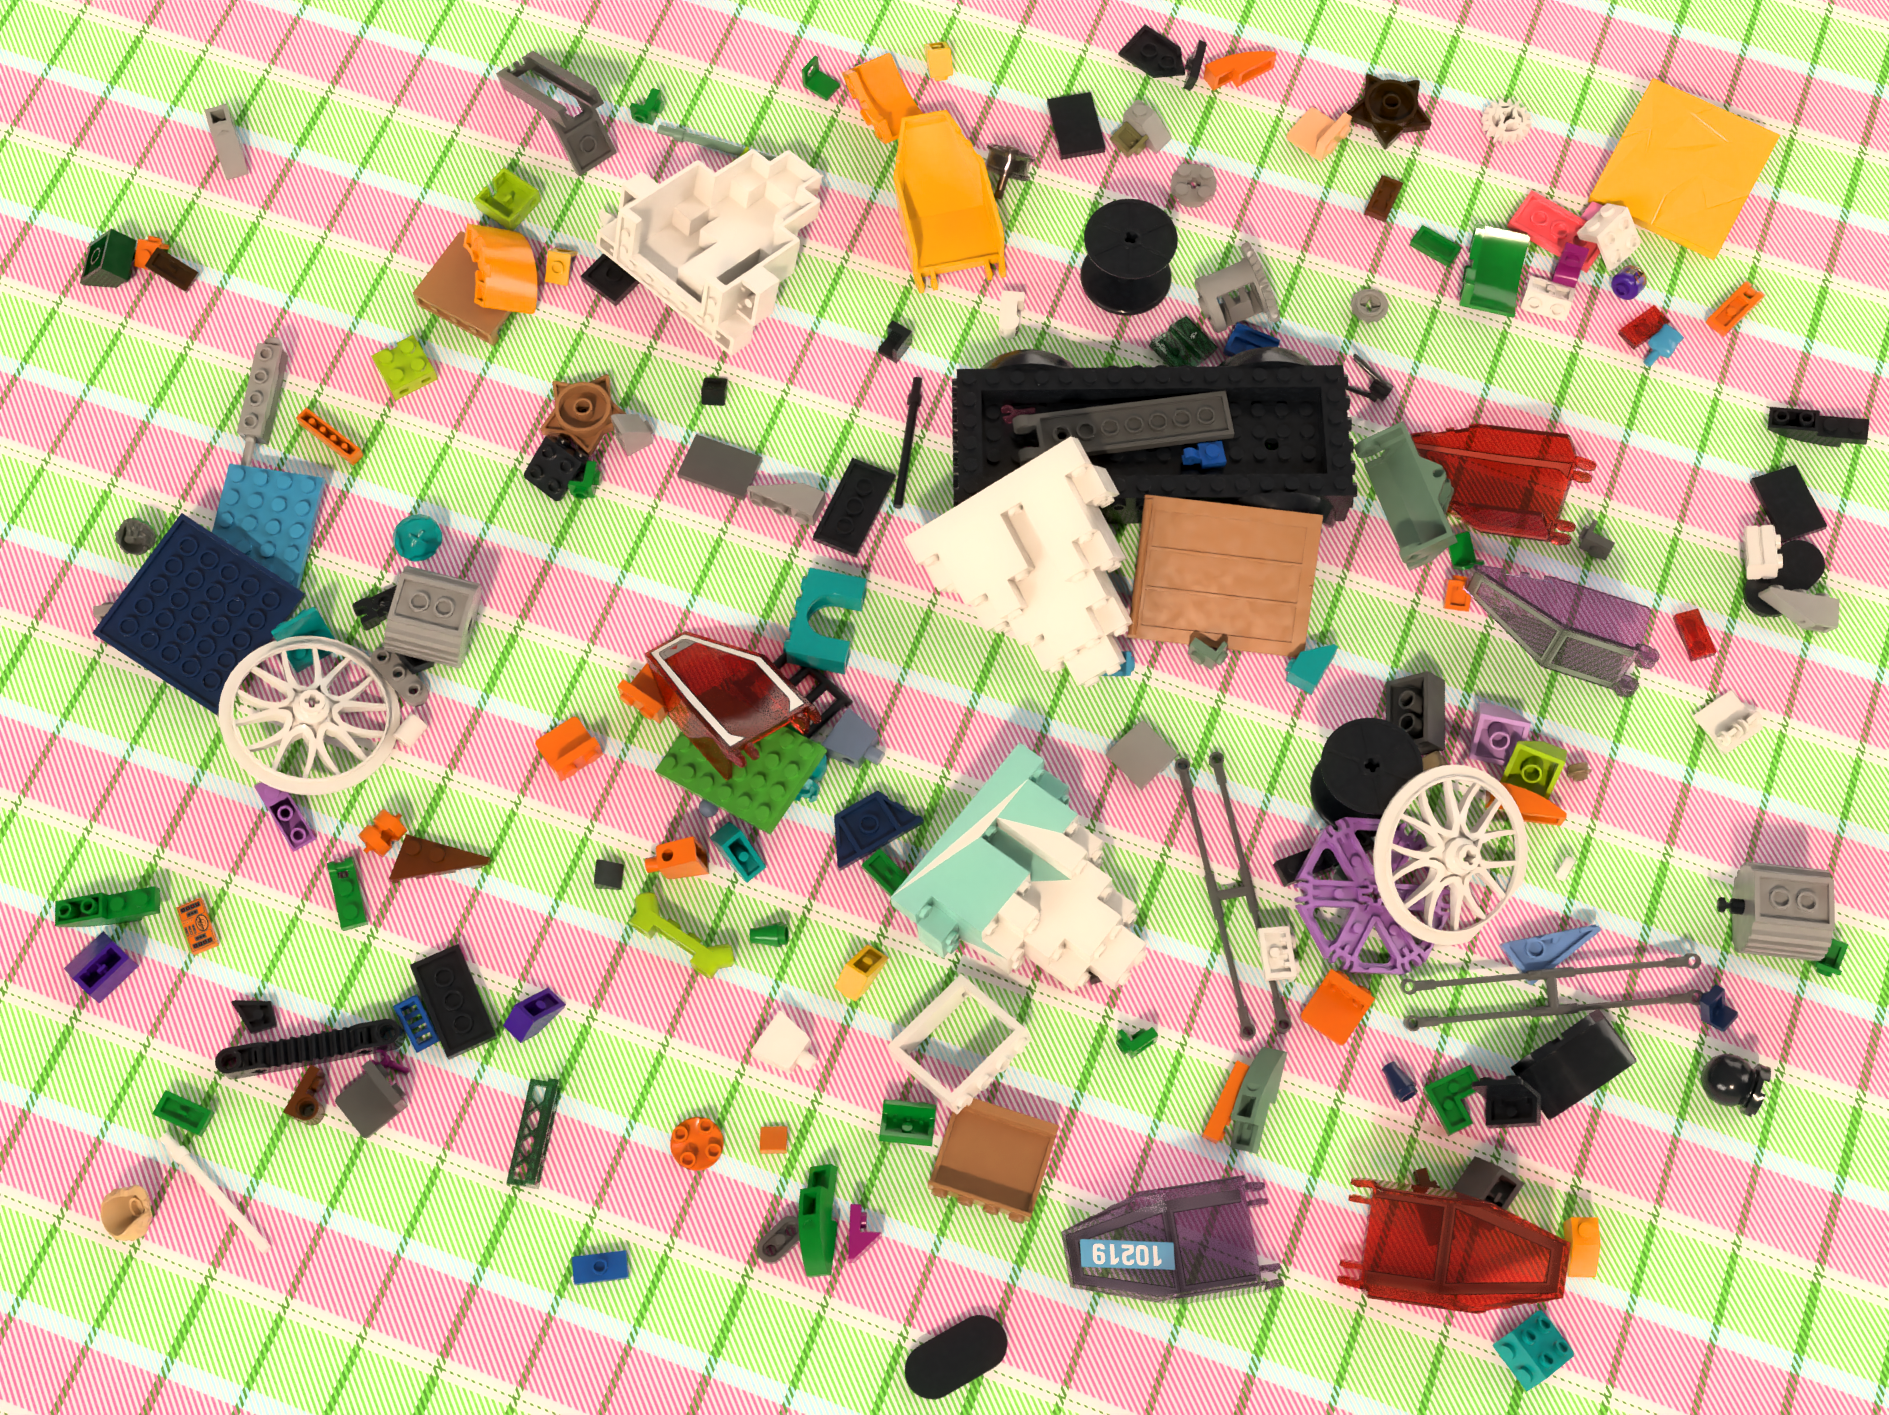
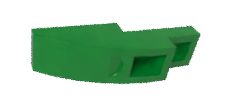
[55,886,160,927]
[798,1164,838,1278]

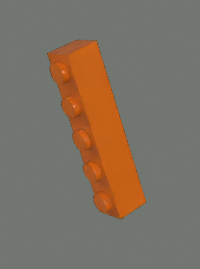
[296,408,364,466]
[1202,1060,1250,1144]

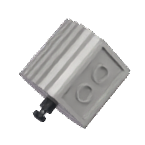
[372,565,482,669]
[1716,862,1835,961]

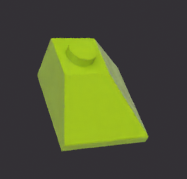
[1500,741,1567,800]

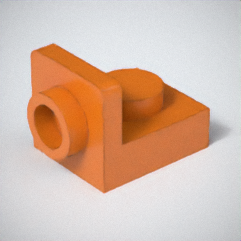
[1443,575,1471,612]

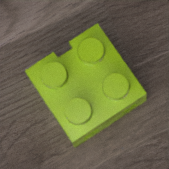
[474,167,541,231]
[371,335,438,400]

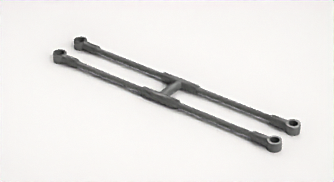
[1174,752,1292,1041]
[1400,953,1703,1031]

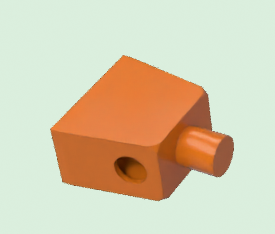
[645,836,709,879]

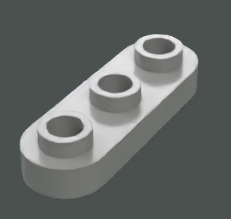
[371,647,429,707]

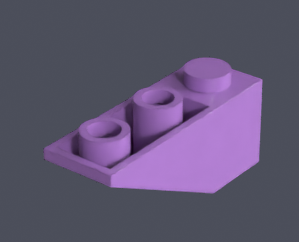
[254,781,316,852]

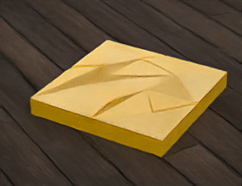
[1588,78,1780,260]

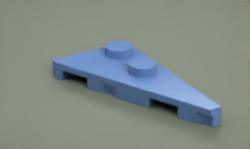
[1499,924,1602,985]

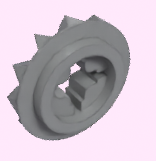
[1350,289,1388,324]

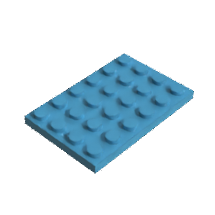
[212,463,326,618]

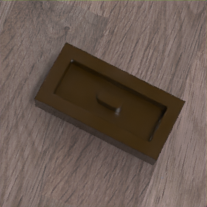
[145,247,199,293]

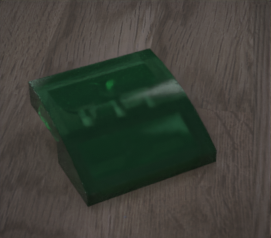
[1149,316,1218,367]

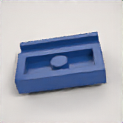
[1223,322,1280,357]

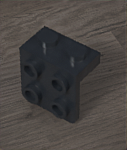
[524,435,591,501]
[1472,1075,1541,1129]

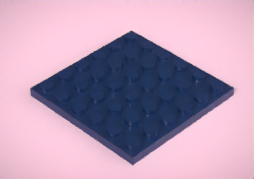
[92,513,306,716]

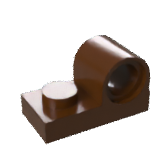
[283,1064,326,1126]

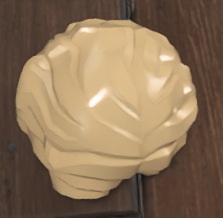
[101,1185,152,1241]

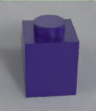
[503,987,566,1043]

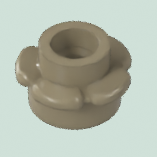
[1567,762,1592,782]

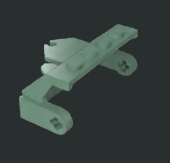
[1354,421,1458,571]

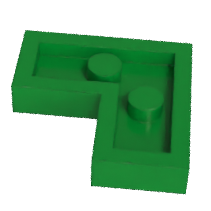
[1423,1065,1479,1136]

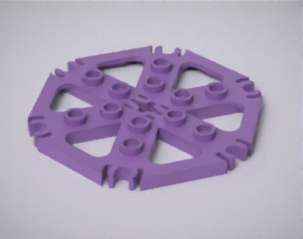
[1294,817,1450,975]

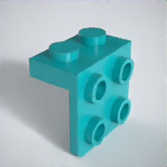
[1492,1310,1574,1392]

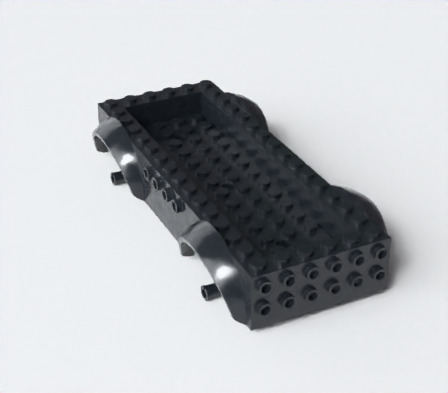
[952,347,1357,528]

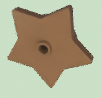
[540,374,626,457]

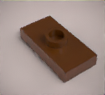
[1364,175,1403,222]

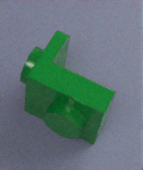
[630,88,664,125]
[568,461,602,499]
[1810,938,1849,977]

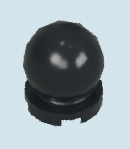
[1700,1054,1771,1117]

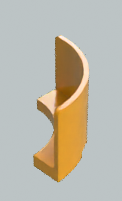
[842,53,924,144]
[463,223,537,314]

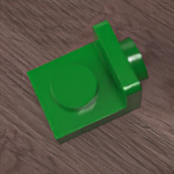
[1116,1027,1159,1059]

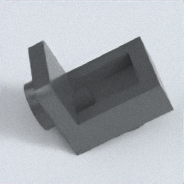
[1578,519,1615,560]

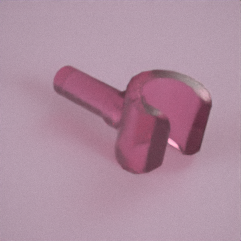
[1001,405,1035,423]

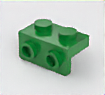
[879,1099,936,1147]

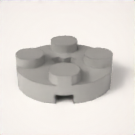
[1170,164,1217,208]

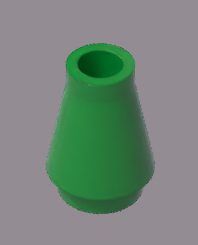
[749,922,789,948]

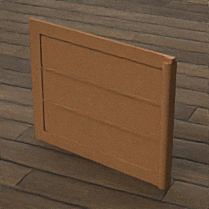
[1127,494,1323,658]

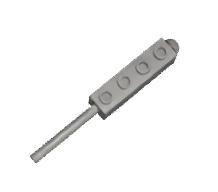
[237,337,288,466]

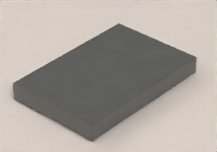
[677,434,763,501]

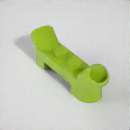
[628,892,735,980]

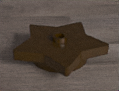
[1346,74,1432,150]

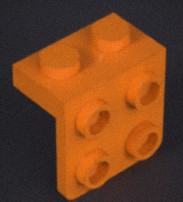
[617,660,688,724]
[535,717,603,782]
[1300,969,1375,1046]

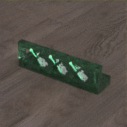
[506,1078,563,1190]

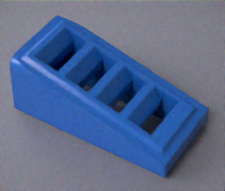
[393,994,440,1053]

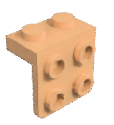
[1286,108,1352,162]

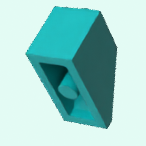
[1285,644,1339,695]
[709,822,766,883]

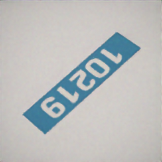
[1080,1239,1175,1270]

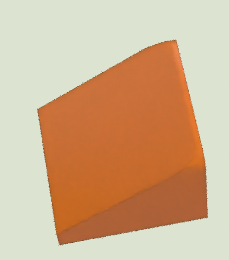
[760,1126,788,1154]

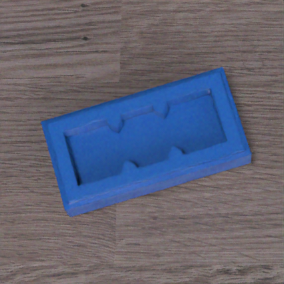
[572,1250,629,1286]

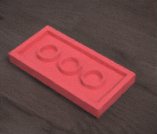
[1507,190,1600,273]

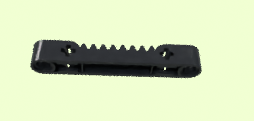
[215,1019,405,1079]

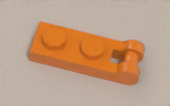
[1706,281,1765,337]

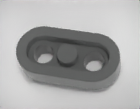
[757,1216,800,1264]

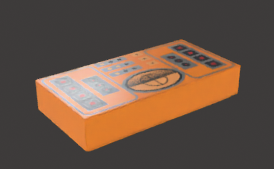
[176,898,219,955]

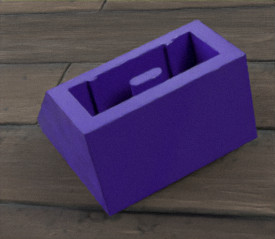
[64,931,139,1003]

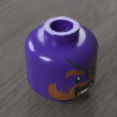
[1611,265,1647,300]

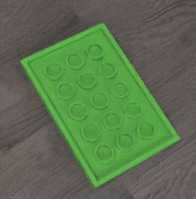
[655,690,827,835]

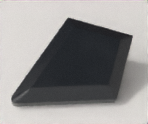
[231,1000,278,1034]

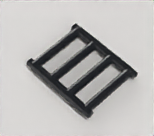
[737,653,853,739]

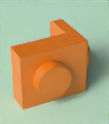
[133,235,169,270]

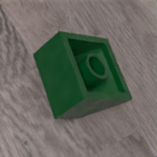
[80,228,137,288]

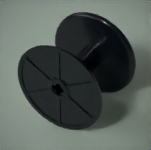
[1080,199,1178,316]
[1310,718,1423,837]

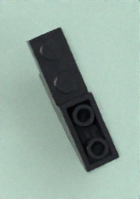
[1767,407,1870,447]
[1273,830,1374,887]

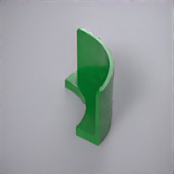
[1459,223,1530,318]

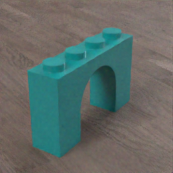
[783,568,867,675]

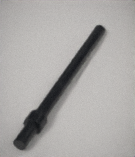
[893,377,922,509]

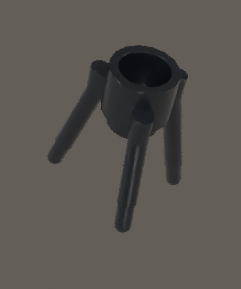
[1345,354,1394,403]

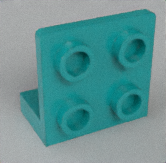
[271,607,335,673]

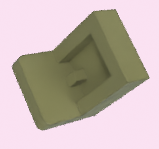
[1109,121,1149,158]

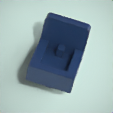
[1699,984,1738,1032]

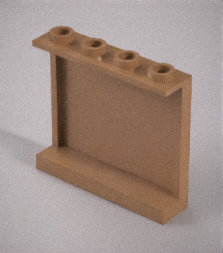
[413,231,541,346]
[928,1098,1059,1224]

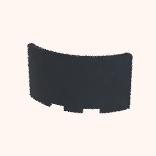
[1510,1009,1636,1120]

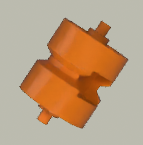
[358,809,407,858]

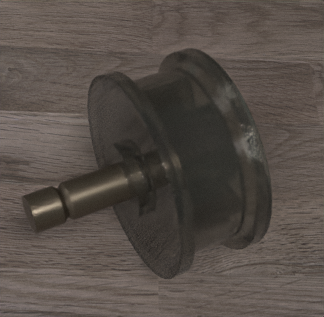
[985,143,1036,199]

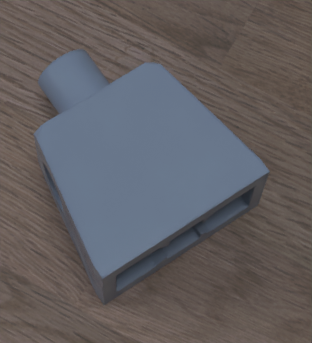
[821,708,885,769]

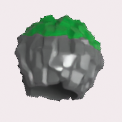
[115,517,156,556]

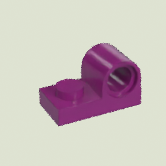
[1551,242,1589,288]

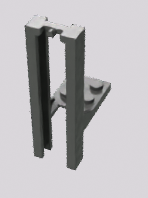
[496,51,617,176]

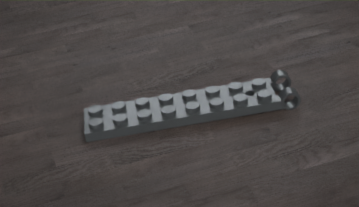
[1012,391,1234,466]

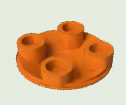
[670,1117,724,1171]

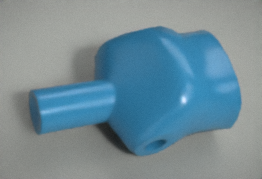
[1643,324,1684,367]

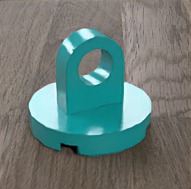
[393,514,442,562]

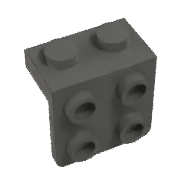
[335,1060,408,1138]

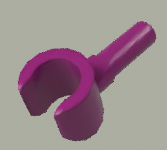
[372,1049,410,1075]

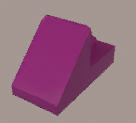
[848,1204,882,1263]

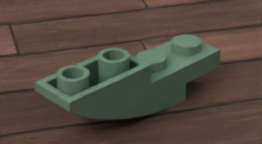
[1230,1047,1287,1154]

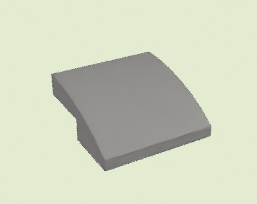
[1105,720,1179,790]

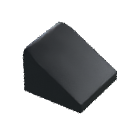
[701,377,728,406]
[594,859,624,890]

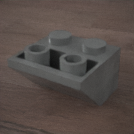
[1450,1156,1525,1232]

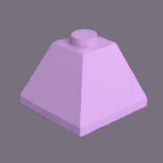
[1468,702,1531,766]

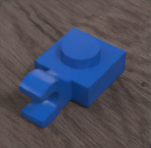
[1181,441,1226,469]

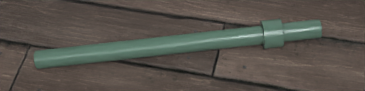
[657,124,776,161]

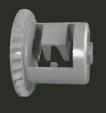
[1194,242,1280,333]

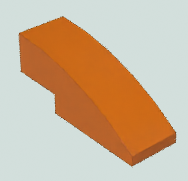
[1203,51,1277,91]
[1485,782,1567,826]

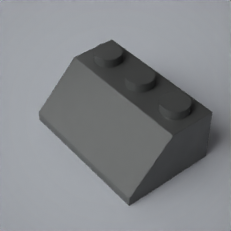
[1386,671,1445,755]

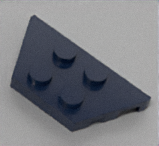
[834,791,924,871]

